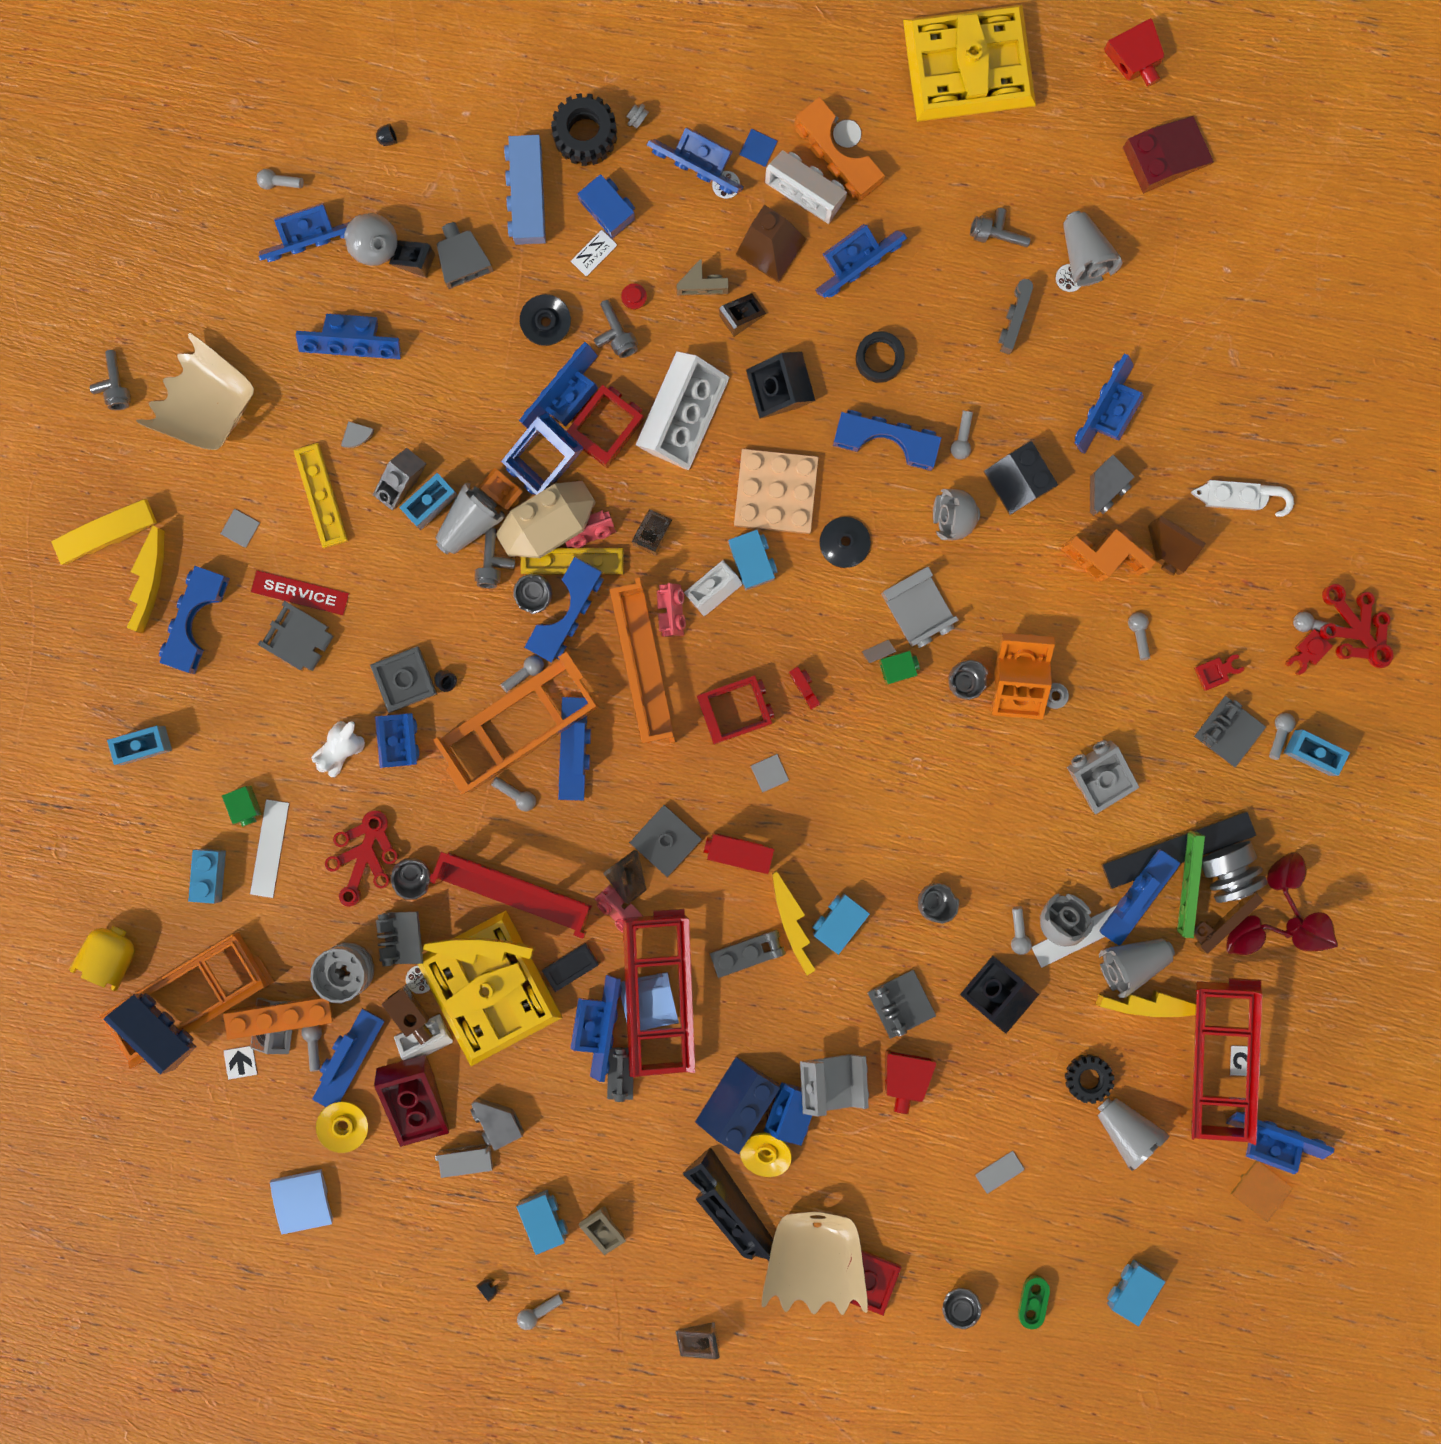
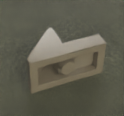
[677,259,728,296]
[579,1206,626,1255]

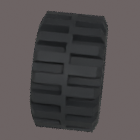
[551,93,617,166]

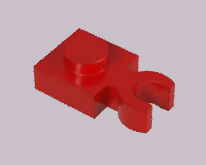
[1285,629,1333,675]
[1194,654,1245,691]
[789,667,820,710]

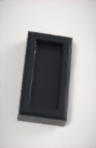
[542,943,599,992]

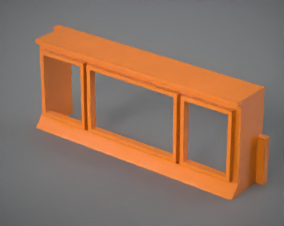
[609,577,676,744]
[433,651,599,795]
[99,932,275,1069]

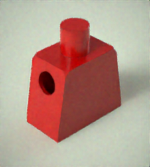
[1104,18,1164,87]
[885,1050,936,1114]

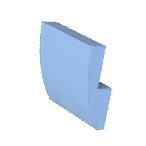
[270,1170,333,1235]

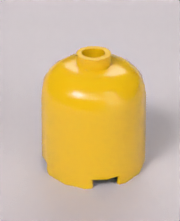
[69,925,135,991]

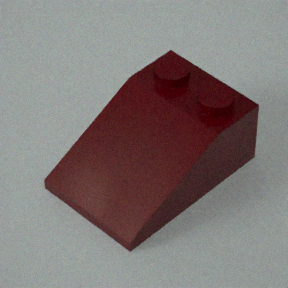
[1123,116,1214,194]
[374,1054,449,1147]

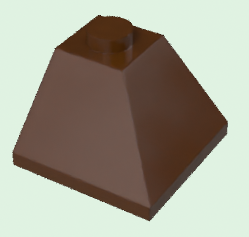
[736,205,806,283]
[1148,516,1206,576]

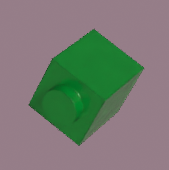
[879,651,920,685]
[222,786,262,827]

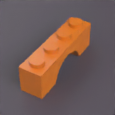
[795,96,885,202]
[223,995,334,1040]

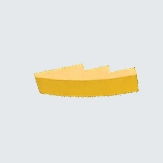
[51,499,157,565]
[127,526,165,633]
[772,871,815,976]
[423,938,535,964]
[1096,991,1208,1017]

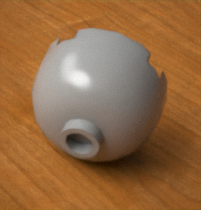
[344,213,397,266]
[933,489,980,540]
[1040,894,1094,947]

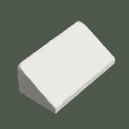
[684,560,742,616]
[394,1014,453,1061]

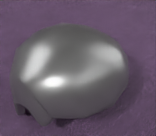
[513,574,553,614]
[948,660,988,700]
[391,858,430,900]
[918,883,959,924]
[942,1288,982,1329]

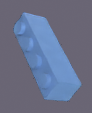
[504,135,546,245]

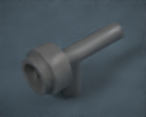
[970,208,1030,247]
[594,300,638,358]
[90,350,131,410]
[475,528,515,589]

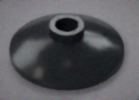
[520,294,571,346]
[820,517,871,568]

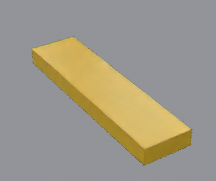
[293,443,348,549]
[521,548,624,575]

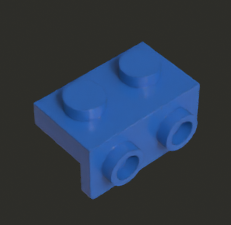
[375,713,419,768]

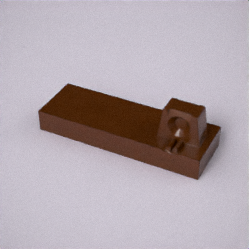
[1194,893,1264,954]

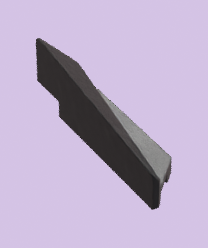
[683,1148,774,1261]

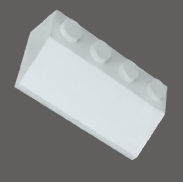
[636,351,730,470]

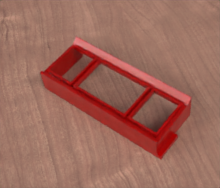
[430,852,592,939]
[623,909,695,1078]
[1191,978,1262,1145]

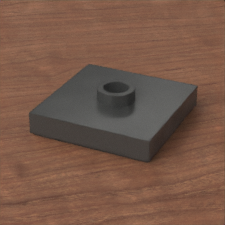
[370,646,437,713]
[629,805,702,877]

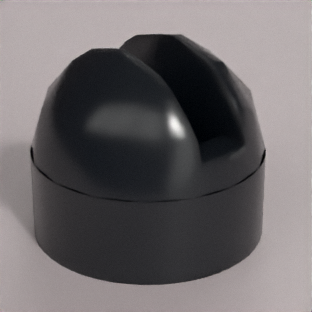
[376,124,397,146]
[434,669,457,692]
[476,1278,499,1302]

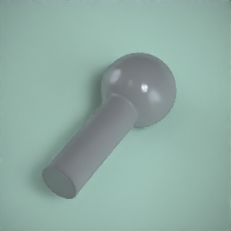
[256,169,304,190]
[951,410,973,460]
[1128,612,1150,660]
[1293,612,1343,634]
[500,656,544,693]
[1269,713,1296,760]
[491,776,536,812]
[1011,906,1032,955]
[301,1025,322,1072]
[517,1294,563,1330]

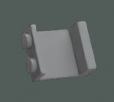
[881,567,958,648]
[800,1054,869,1117]

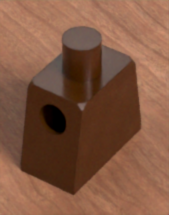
[381,985,433,1045]

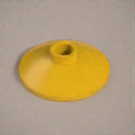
[316,1101,368,1153]
[740,1133,792,1177]

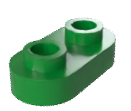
[1018,1275,1050,1329]

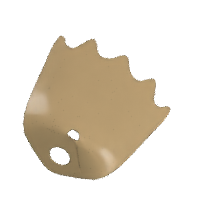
[136,333,254,450]
[762,1212,868,1315]

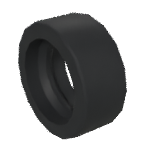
[856,331,905,383]

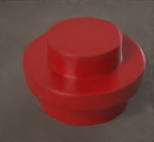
[621,283,647,310]

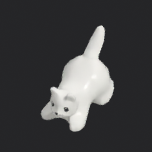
[311,721,365,777]

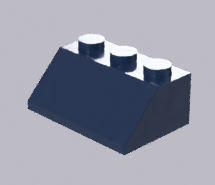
[103,993,197,1075]
[695,1056,780,1155]

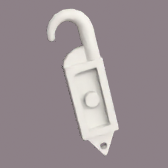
[1191,480,1294,517]

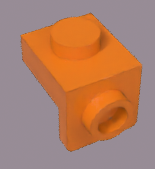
[478,468,523,510]

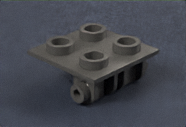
[1194,696,1266,767]
[376,912,423,966]
[867,970,936,1039]

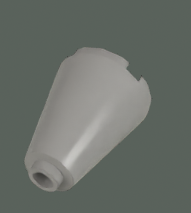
[1063,211,1123,287]
[435,482,505,554]
[1099,939,1175,998]
[1097,1098,1170,1171]

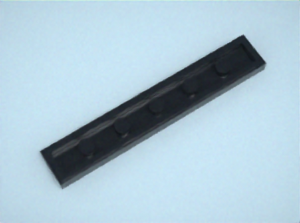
[1101,811,1256,889]

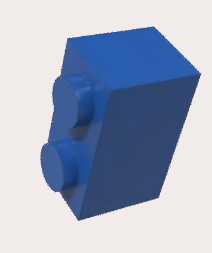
[577,174,635,239]
[764,1082,812,1146]

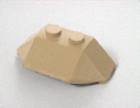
[496,481,596,558]

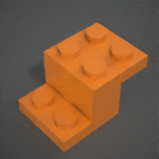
[1061,529,1156,582]
[992,633,1055,720]

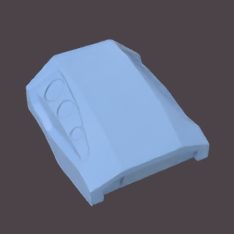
[620,972,679,1031]

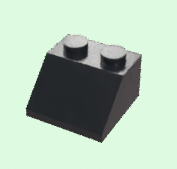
[746,352,816,419]
[984,441,1058,515]
[960,955,1039,1034]

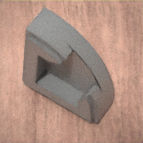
[341,421,374,448]

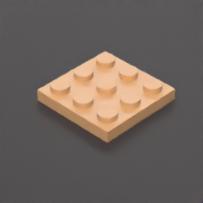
[734,449,818,534]

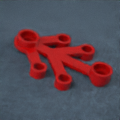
[1320,584,1394,668]
[325,811,399,907]

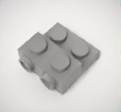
[1067,740,1139,814]

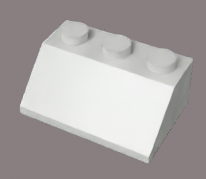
[765,150,847,224]

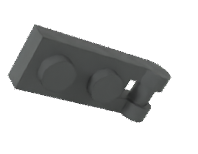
[998,279,1033,355]
[710,930,786,978]

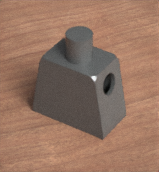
[437,222,494,289]

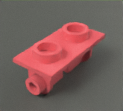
[565,510,616,548]
[657,583,686,637]
[594,885,643,933]

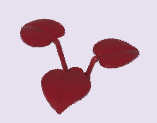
[1226,852,1338,955]

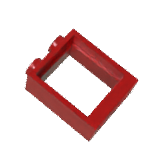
[567,385,644,468]
[697,675,775,745]
[703,833,774,874]

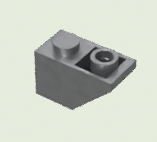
[373,448,426,511]
[1090,455,1135,516]
[470,1098,525,1151]

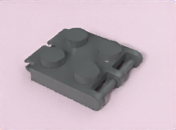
[258,601,334,671]

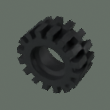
[1065,1054,1115,1104]

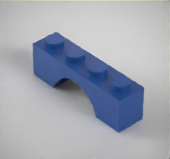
[833,410,942,471]
[524,557,604,662]
[159,566,230,674]

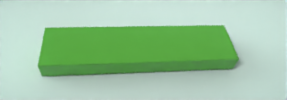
[1177,831,1205,938]

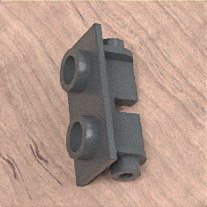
[607,1047,633,1102]

